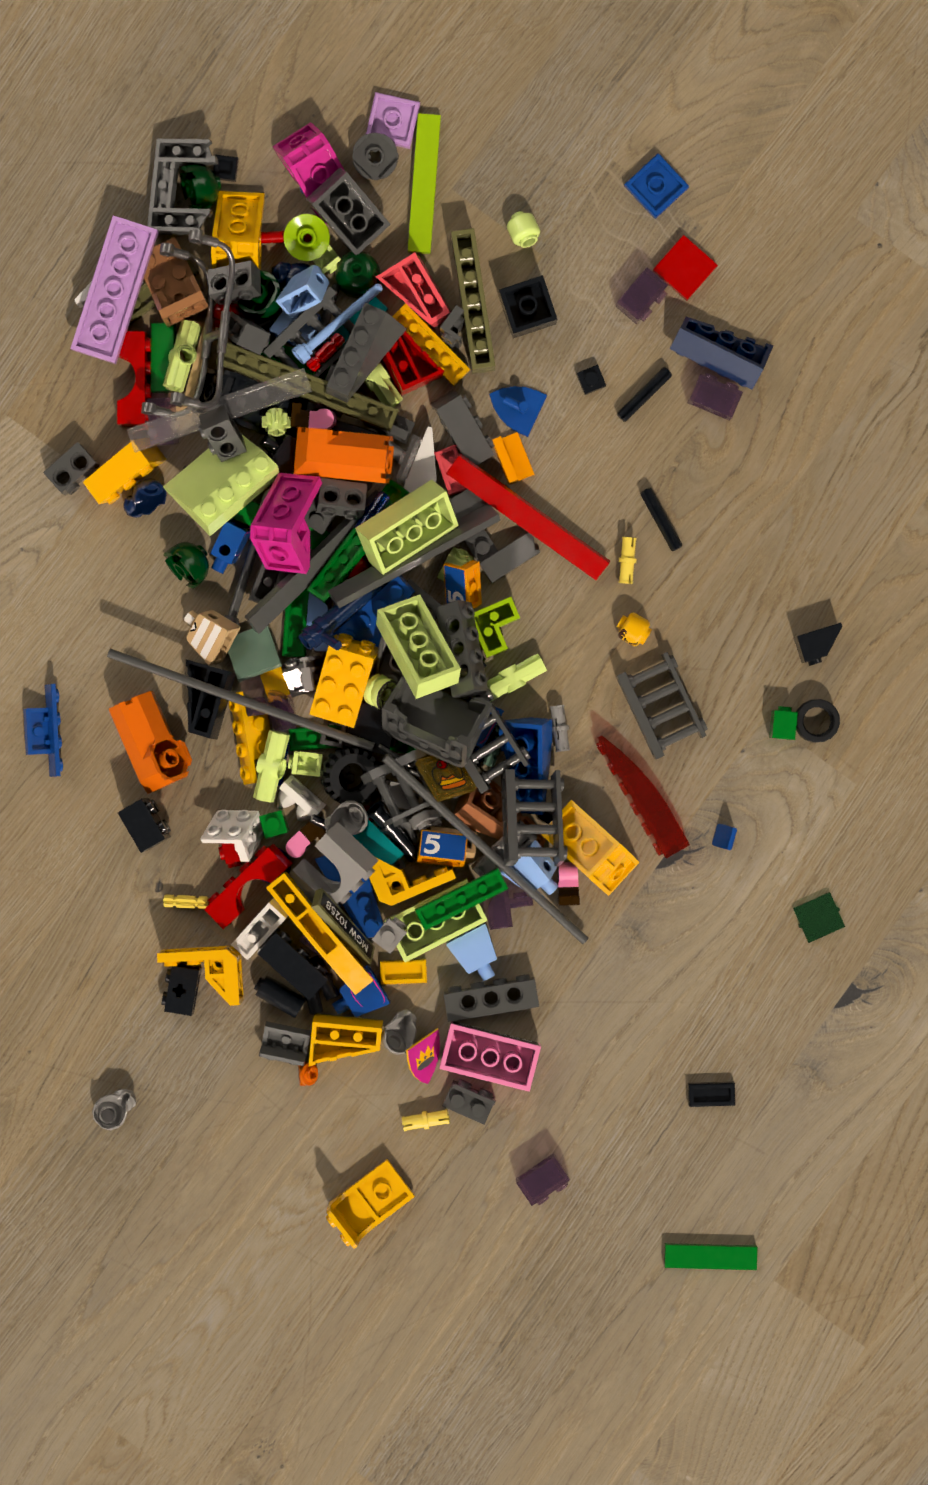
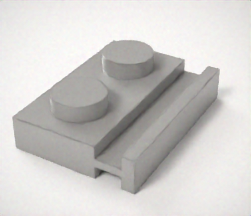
[299,656,326,692]

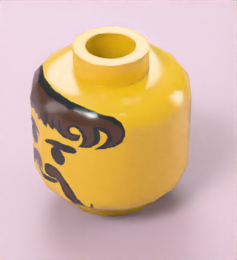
[616,612,652,647]

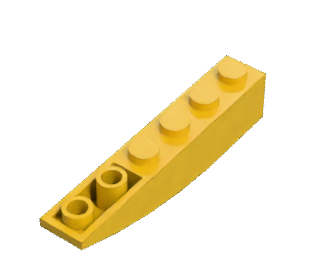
[266,872,373,995]

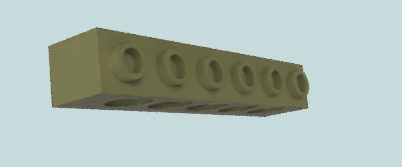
[451,228,495,374]

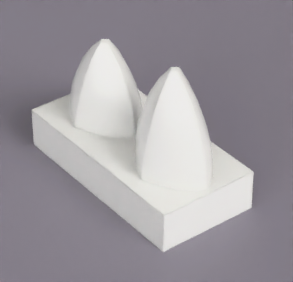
[277,775,326,821]

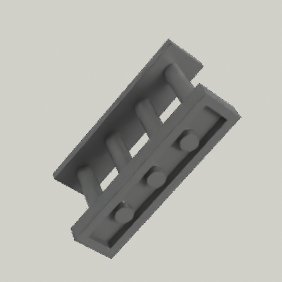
[262,286,354,377]
[615,652,708,759]
[465,688,531,794]
[360,749,470,828]
[501,769,567,866]

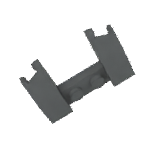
[147,138,218,235]
[450,484,540,584]

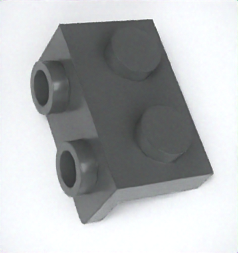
[259,1021,312,1066]

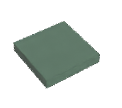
[228,625,282,682]

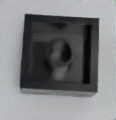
[498,275,558,339]
[117,797,171,853]

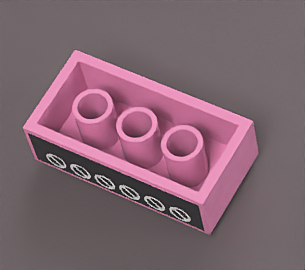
[439,1021,541,1092]

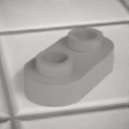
[409,809,444,832]

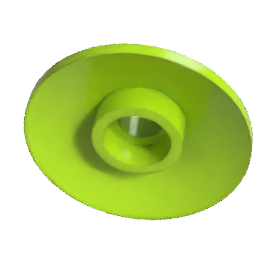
[284,214,330,261]

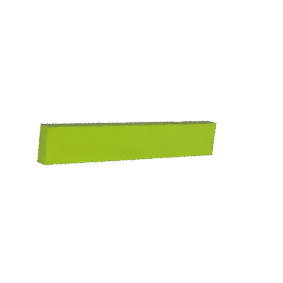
[408,113,441,254]

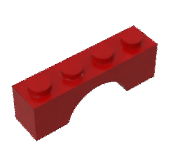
[117,331,152,427]
[204,843,293,929]

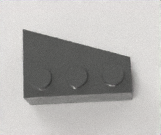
[430,390,495,465]

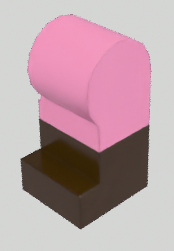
[290,403,337,430]
[286,821,326,858]
[557,862,580,906]

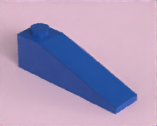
[499,717,552,815]

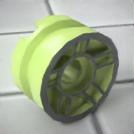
[363,674,397,710]

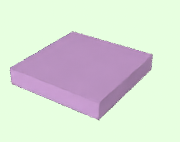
[366,92,420,149]

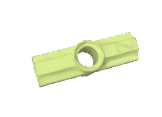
[163,320,202,393]
[364,363,403,407]
[487,654,547,701]
[253,730,290,803]

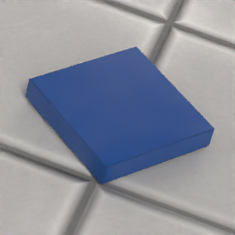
[624,153,689,219]

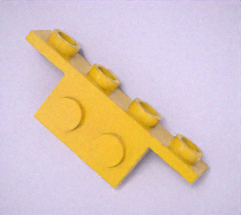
[229,691,270,785]

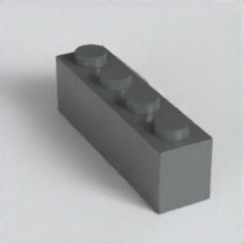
[326,303,407,403]

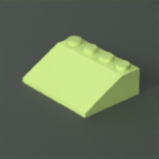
[163,435,279,536]

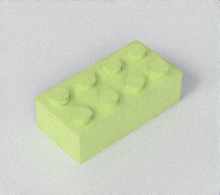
[355,480,459,575]
[376,595,461,699]
[384,878,488,962]

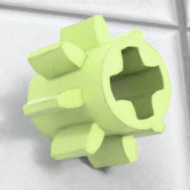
[262,408,291,437]

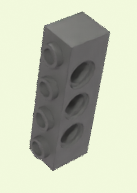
[436,600,488,699]
[444,974,539,1022]

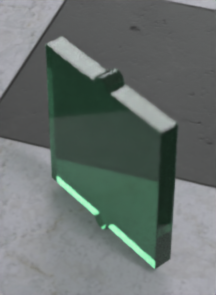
[793,892,845,943]

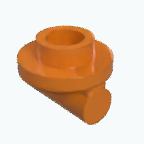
[298,1061,318,1086]

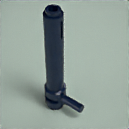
[299,581,390,650]

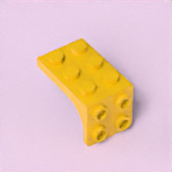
[309,633,378,728]
[326,1159,415,1249]

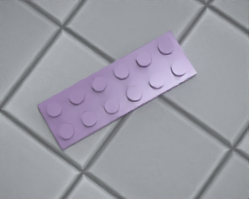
[70,215,159,364]

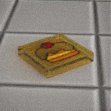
[415,755,477,802]

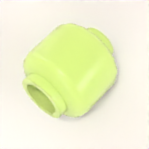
[507,211,540,248]

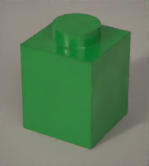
[769,706,798,740]
[259,809,290,839]

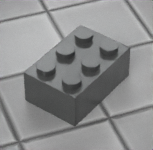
[306,168,391,255]

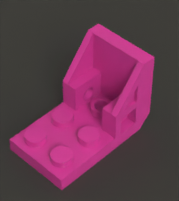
[272,122,344,224]
[250,473,322,574]

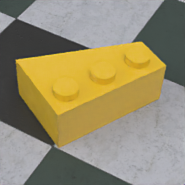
[83,437,167,504]
[309,1014,383,1066]

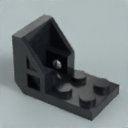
[192,368,297,439]

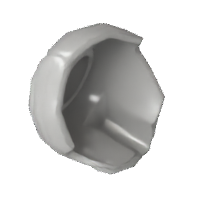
[324,801,368,836]
[381,1010,417,1055]
[92,1089,136,1131]

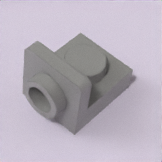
[281,658,309,697]
[372,917,407,954]

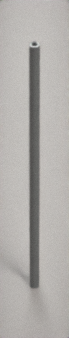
[107,648,375,752]
[382,754,588,944]

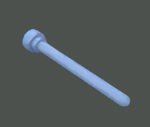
[292,284,383,364]

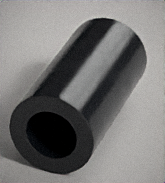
[254,975,307,1018]

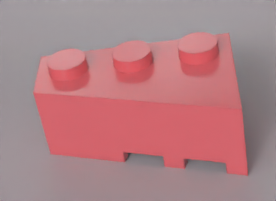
[376,252,452,328]

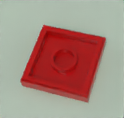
[653,235,718,301]

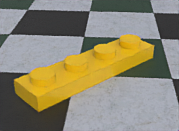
[392,303,470,387]

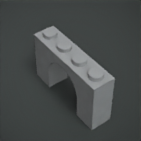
[289,822,379,907]

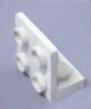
[200,810,264,862]

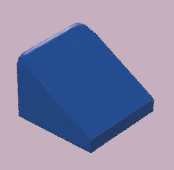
[712,824,737,850]

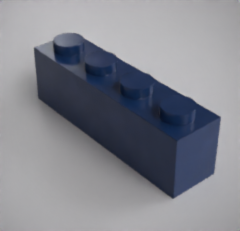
[670,316,773,390]

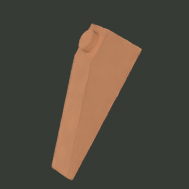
[454,780,546,847]

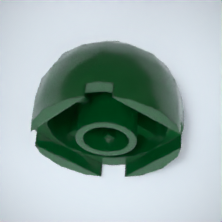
[180,164,221,209]
[335,251,381,298]
[237,270,283,319]
[164,542,209,589]

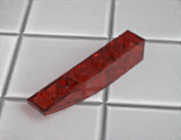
[596,735,690,858]

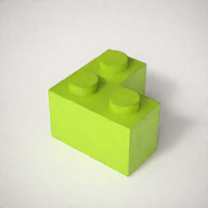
[474,597,520,659]

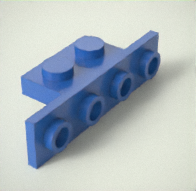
[23,684,63,777]

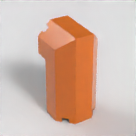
[294,427,394,484]
[109,691,192,794]

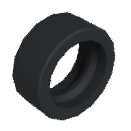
[796,699,840,743]

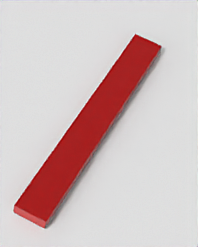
[446,454,610,580]

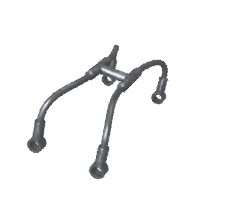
[141,230,235,418]

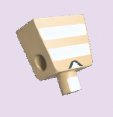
[184,610,241,666]

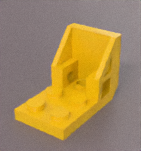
[211,191,265,270]
[541,800,639,896]
[369,858,456,906]
[157,945,244,1006]

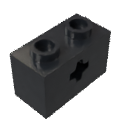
[161,964,202,1016]

